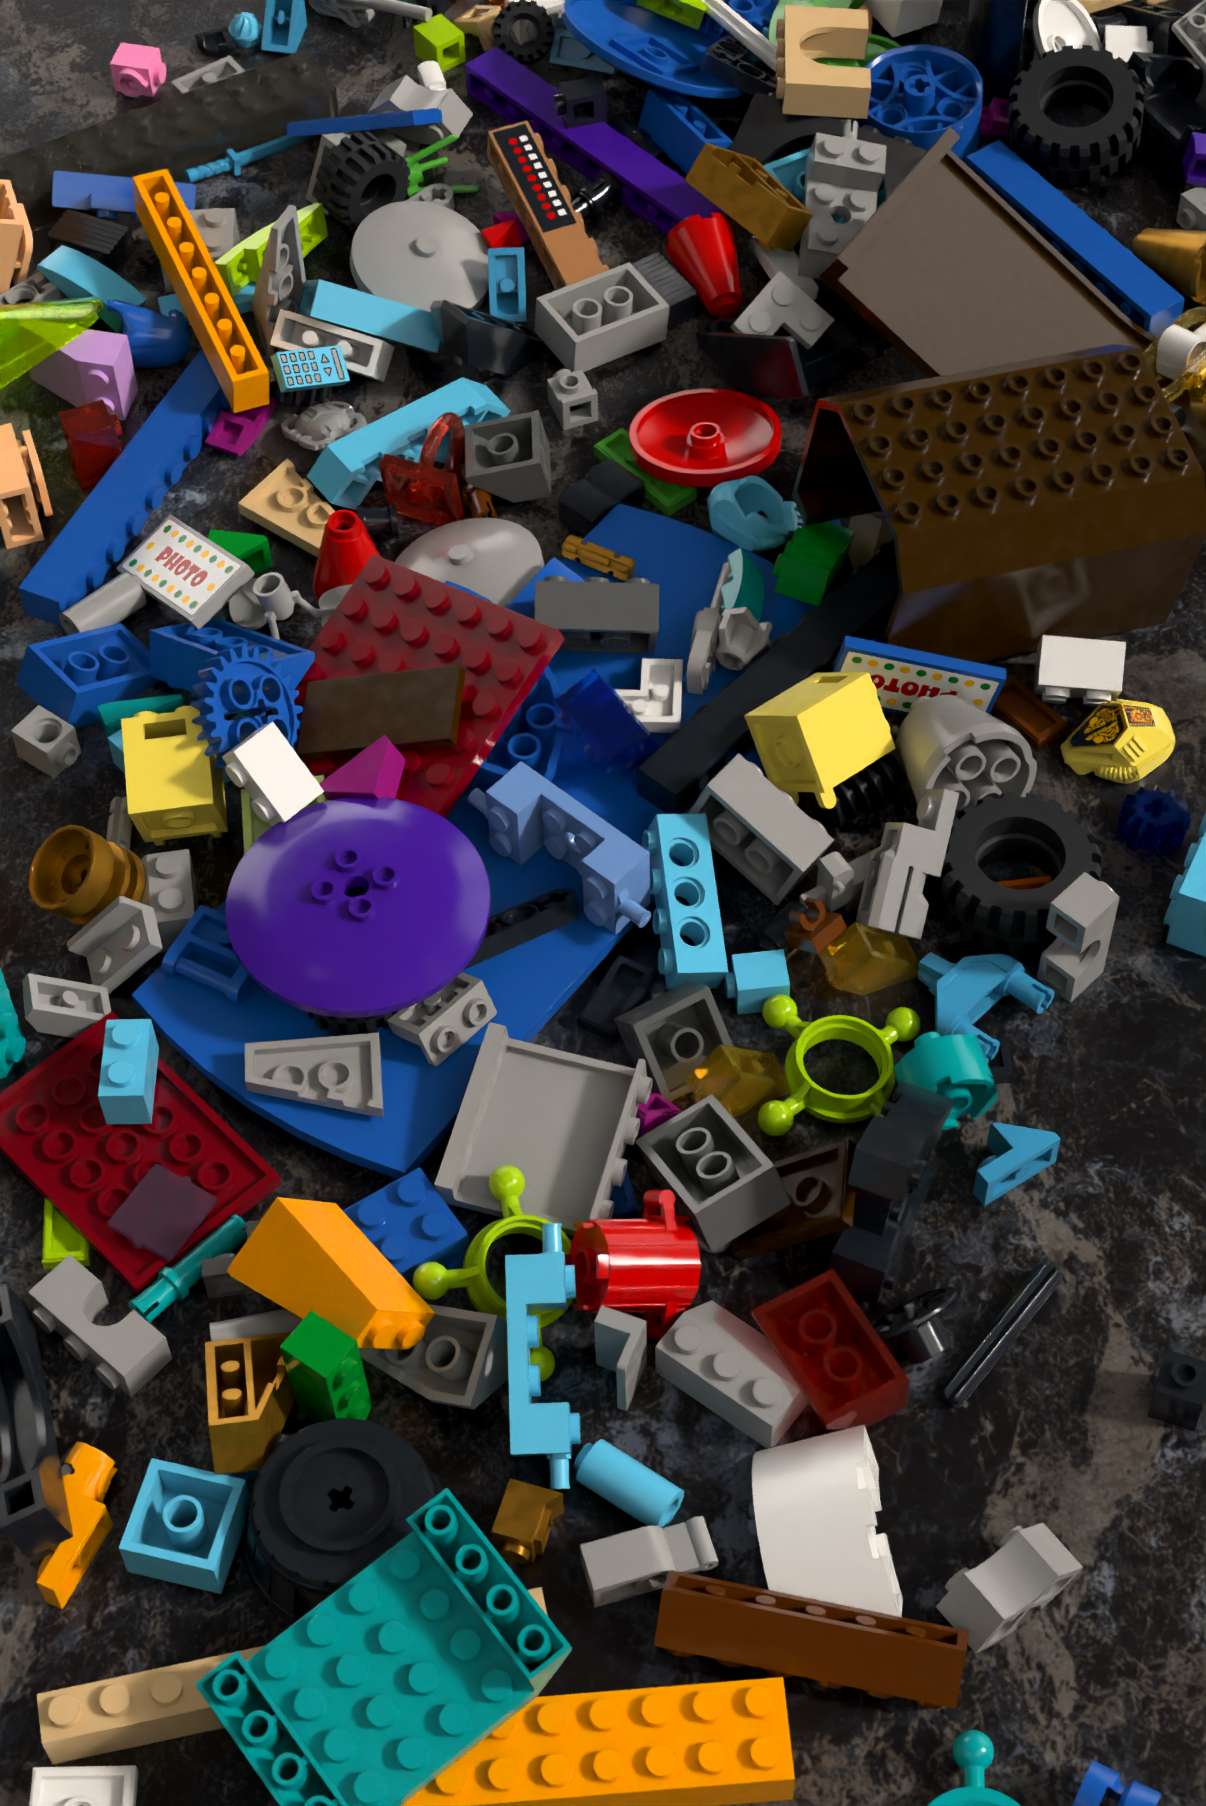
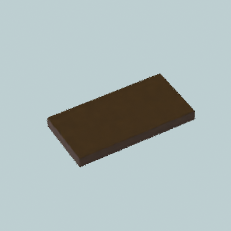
[297,665,466,761]

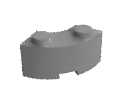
[368,74,473,145]
[936,1523,1083,1653]

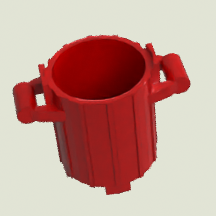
[565,1190,701,1341]

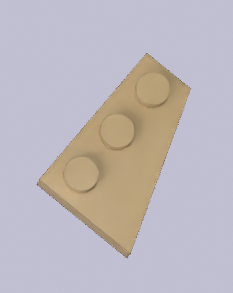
[238,458,335,557]

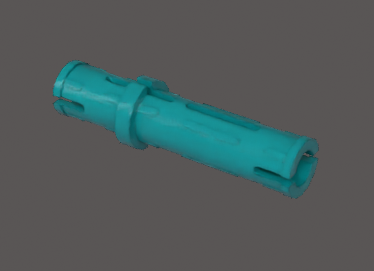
[128,1214,247,1323]

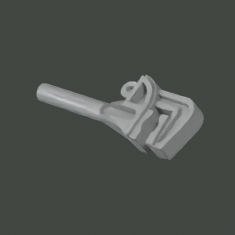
[308,0,432,28]
[686,562,732,695]

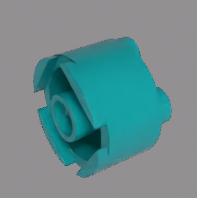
[893,1032,998,1131]

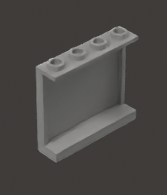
[434,1022,653,1236]

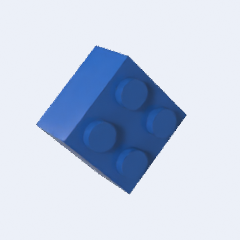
[343,1167,469,1289]

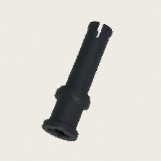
[528,172,622,244]

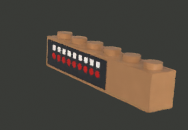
[487,120,610,290]

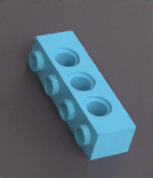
[642,814,728,990]

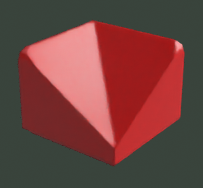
[481,219,522,248]

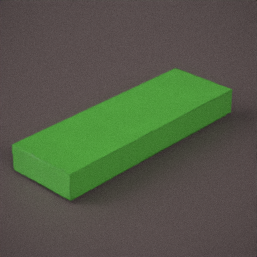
[594,428,697,517]

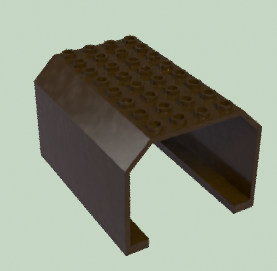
[792,344,1206,663]

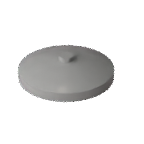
[350,201,489,312]
[395,518,545,608]

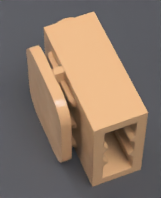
[0,179,33,294]
[0,423,53,549]

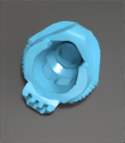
[707,475,804,555]

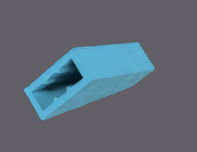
[297,279,444,353]

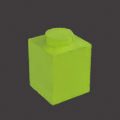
[413,13,466,73]

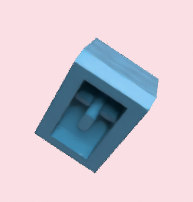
[261,0,307,55]

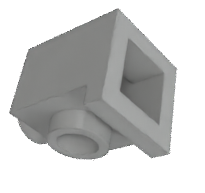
[547,369,598,430]

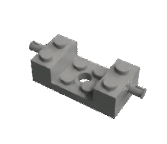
[798,120,887,280]

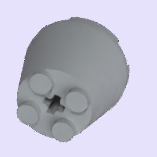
[895,695,1037,818]

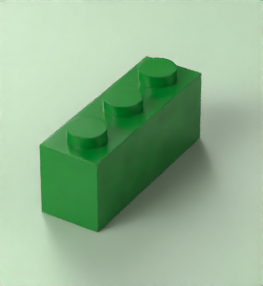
[772,522,855,607]
[280,1310,372,1423]

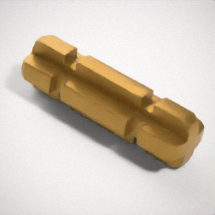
[562,535,636,581]

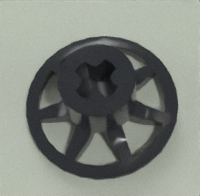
[864,1287,957,1365]

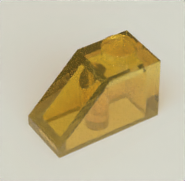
[819,922,919,996]
[686,1044,790,1118]

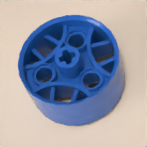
[856,44,983,163]

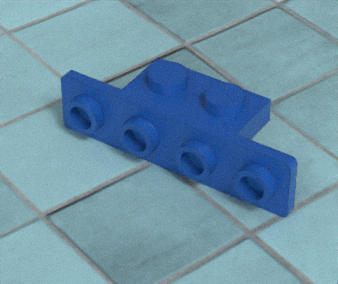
[52,170,196,222]

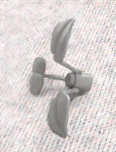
[229,572,352,640]

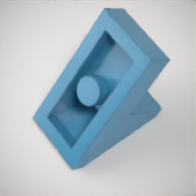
[487,247,527,322]
[973,1122,1061,1206]

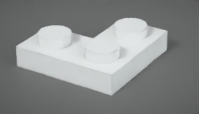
[730,270,835,350]
[598,658,683,733]

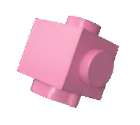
[110,42,166,97]

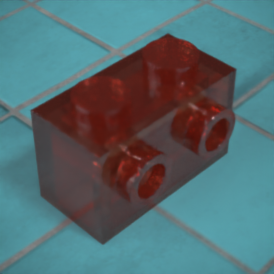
[59,399,125,492]

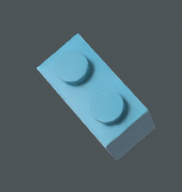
[98,1019,159,1125]

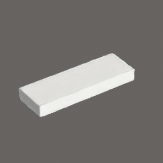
[750,236,819,300]

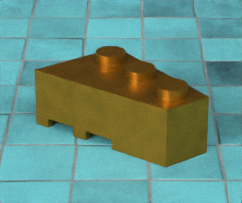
[205,1331,295,1475]

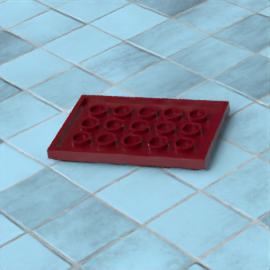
[0,1011,281,1296]

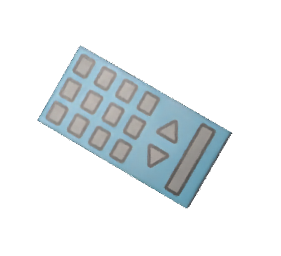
[271,345,350,393]

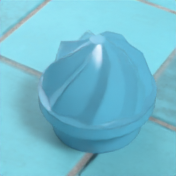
[228,12,262,48]

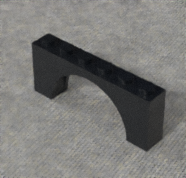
[729,92,930,198]

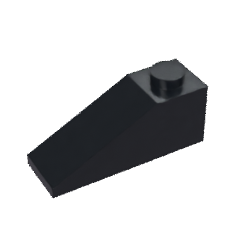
[1115,1,1193,58]

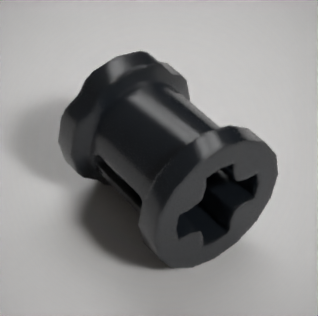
[357,502,399,537]

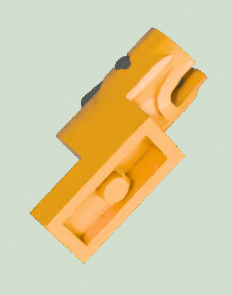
[36,1442,118,1609]

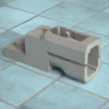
[855,789,960,940]

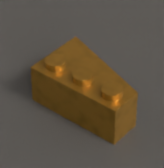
[685,143,813,252]

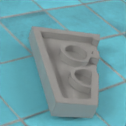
[245,1033,384,1118]

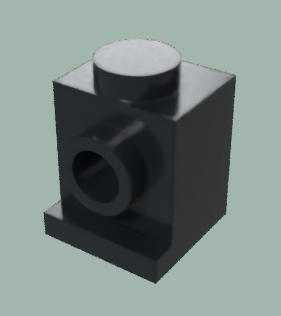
[553,71,607,129]

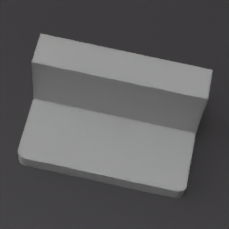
[594,1305,647,1411]

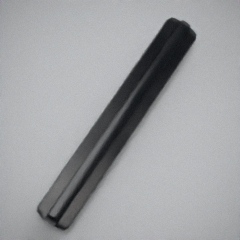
[938,1262,1062,1409]

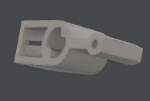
[580,1516,718,1607]

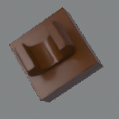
[784,897,847,954]

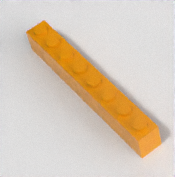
[132,169,270,413]

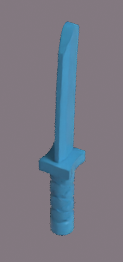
[184,135,309,183]

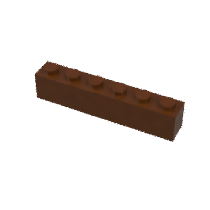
[654,1570,968,1709]

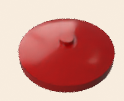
[629,388,782,487]

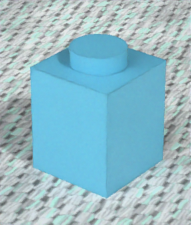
[724,949,790,1015]

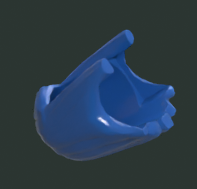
[107,299,192,368]

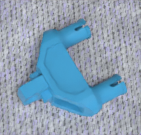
[917,952,1055,1064]

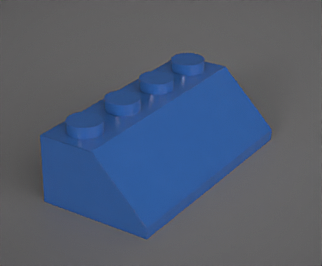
[149,617,315,717]

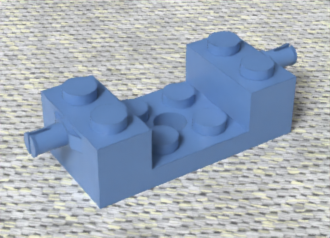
[467,761,651,935]

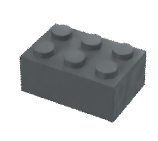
[534,576,659,655]
[635,1094,791,1252]

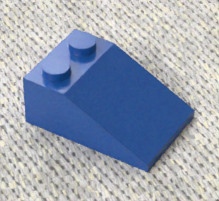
[16,623,160,729]

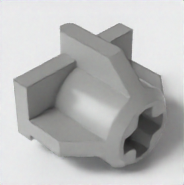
[715,607,774,670]

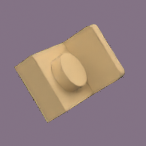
[453,5,511,52]

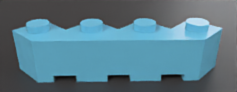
[307,377,511,510]

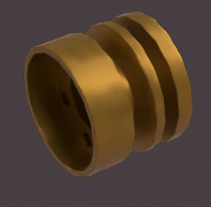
[28,825,145,927]

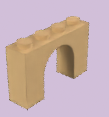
[776,5,871,119]

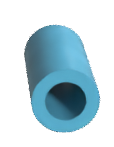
[574,1439,684,1528]

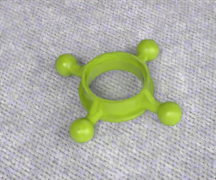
[758,994,921,1136]
[412,1165,573,1382]

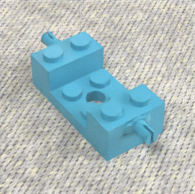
[505,1223,581,1489]

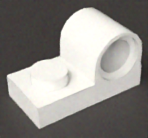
[1157,323,1206,386]

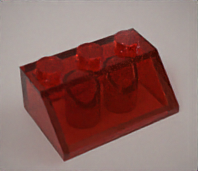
[751,1269,910,1429]

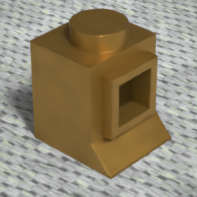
[491,1478,564,1564]

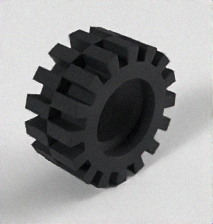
[493,0,554,65]

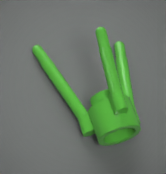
[405,134,479,198]

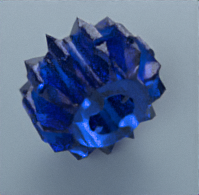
[1117,784,1191,857]

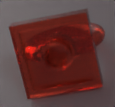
[379,412,465,526]

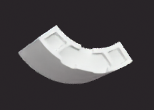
[752,1424,903,1617]

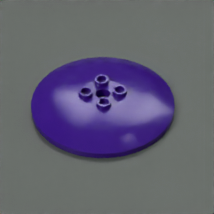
[226,797,491,1018]

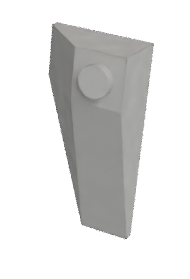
[251,204,306,358]
[359,1304,508,1410]

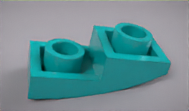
[720,547,764,623]

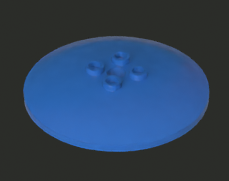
[561,0,754,99]

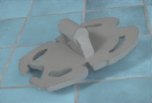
[281,401,368,455]

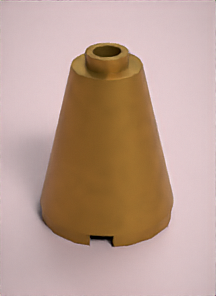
[1131,228,1206,305]

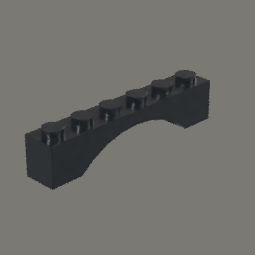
[0,1283,73,1558]

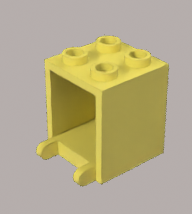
[744,672,896,809]
[121,706,228,846]

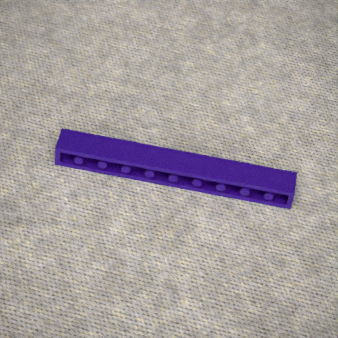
[465,47,732,236]

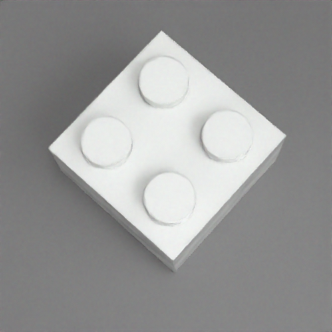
[1033,635,1126,707]

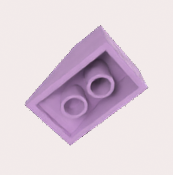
[18,319,138,420]

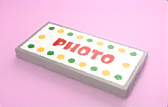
[116,514,255,630]

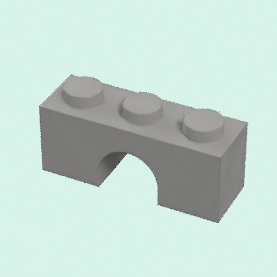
[1037,872,1120,1003]
[28,1255,172,1397]

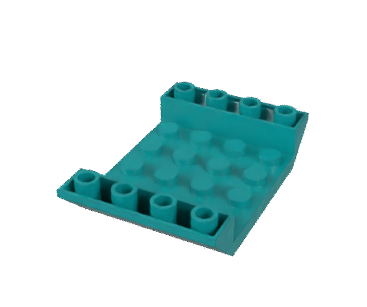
[195,1488,573,1806]

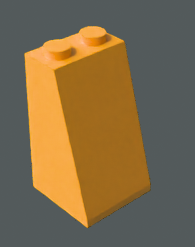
[226,1197,435,1350]

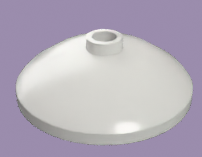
[1032,0,1102,60]

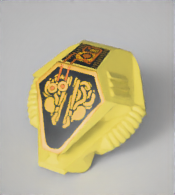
[1060,698,1175,784]

